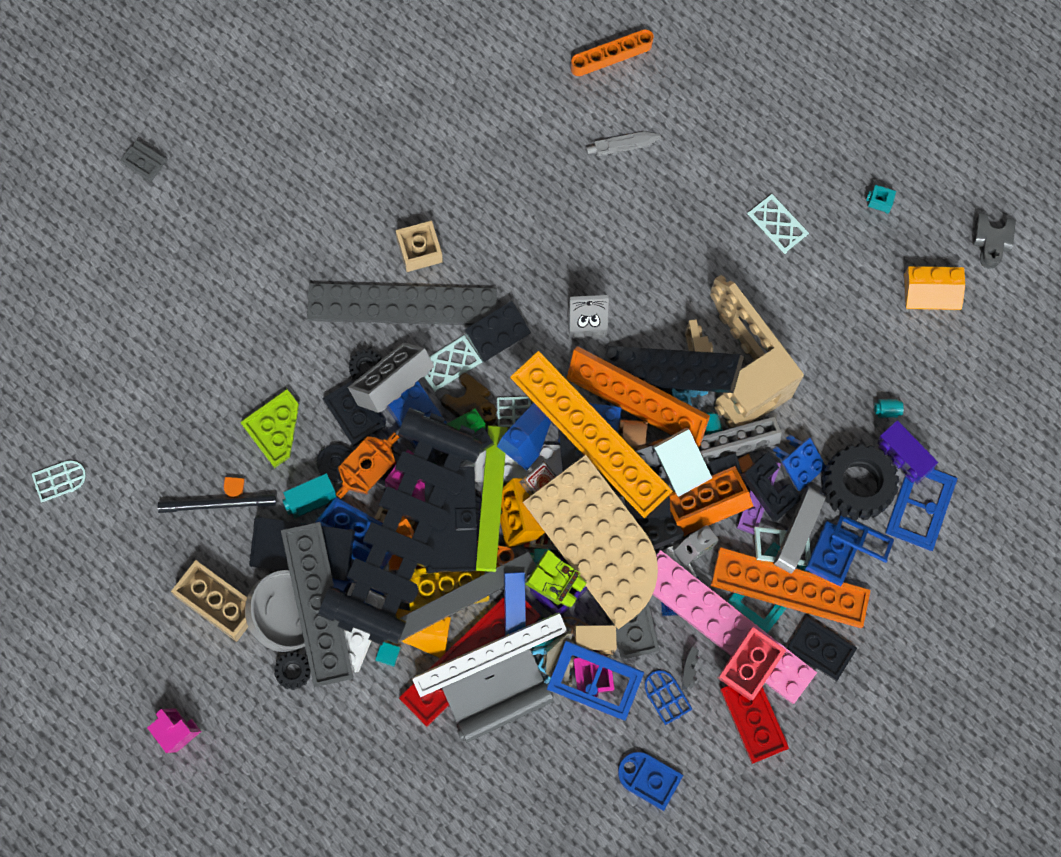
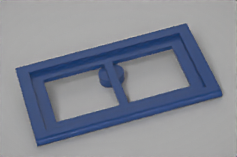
[885,469,958,551]
[547,641,644,721]

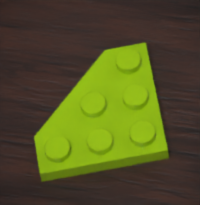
[240,389,299,469]

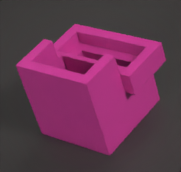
[573,658,614,697]
[147,708,202,753]

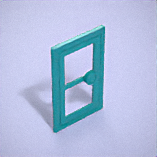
[727,542,813,633]

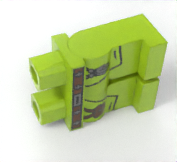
[525,550,587,607]

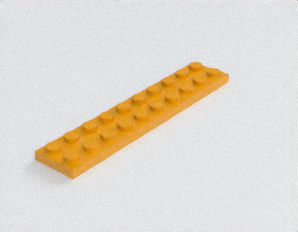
[510,351,673,518]

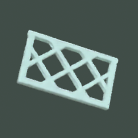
[747,194,809,254]
[424,335,482,392]

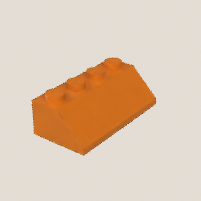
[670,466,753,536]

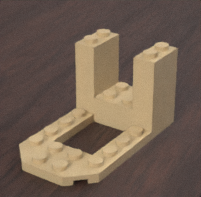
[710,275,804,429]

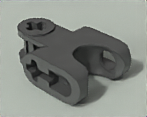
[973,213,1016,269]

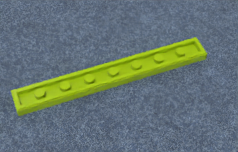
[476,426,508,572]

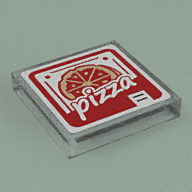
[519,460,557,496]

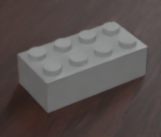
[348,342,434,413]

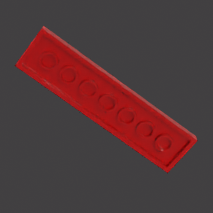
[399,597,541,728]

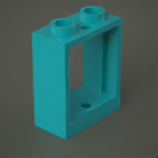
[282,473,336,519]

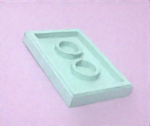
[653,428,712,497]

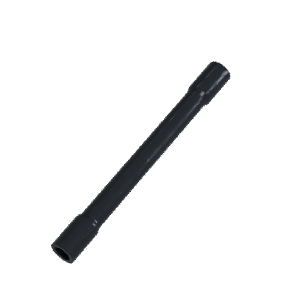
[158,494,276,513]

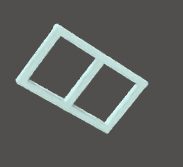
[754,527,811,566]

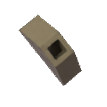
[543,630,575,687]

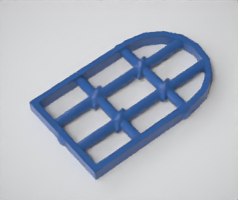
[645,671,692,725]

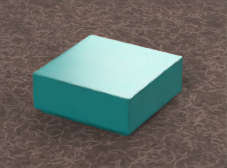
[375,642,401,667]

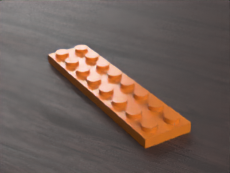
[566,346,710,447]
[711,547,871,628]

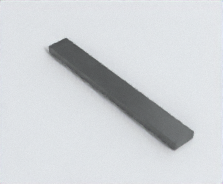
[398,552,536,643]

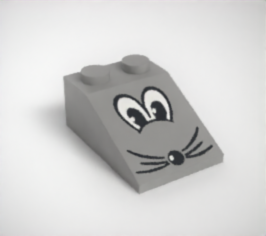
[567,295,609,340]

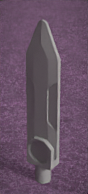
[586,131,661,156]

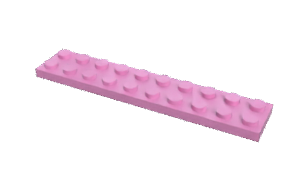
[652,550,817,704]

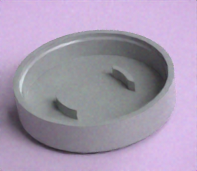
[245,570,305,652]

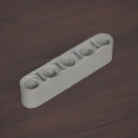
[773,486,826,574]

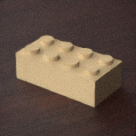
[171,560,248,642]

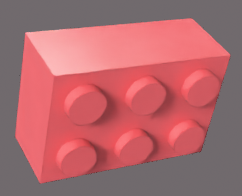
[717,627,786,701]

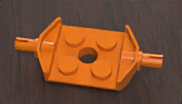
[335,432,400,499]

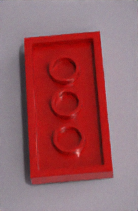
[720,686,789,764]

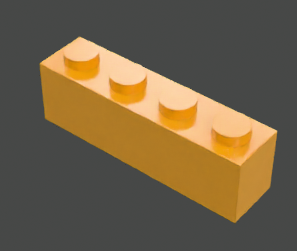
[396,609,451,658]

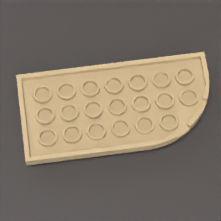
[523,455,658,629]

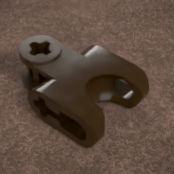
[440,372,497,426]

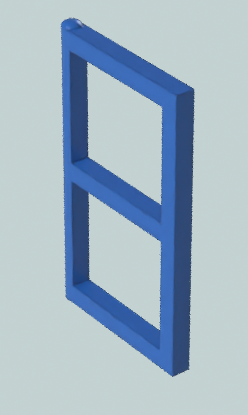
[832,516,894,563]

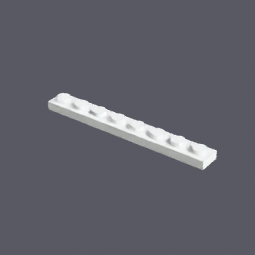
[412,612,567,697]

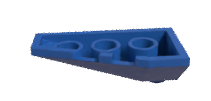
[497,403,551,470]

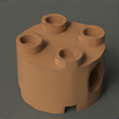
[620,420,648,449]

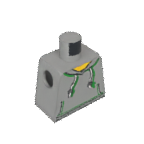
[673,525,719,567]

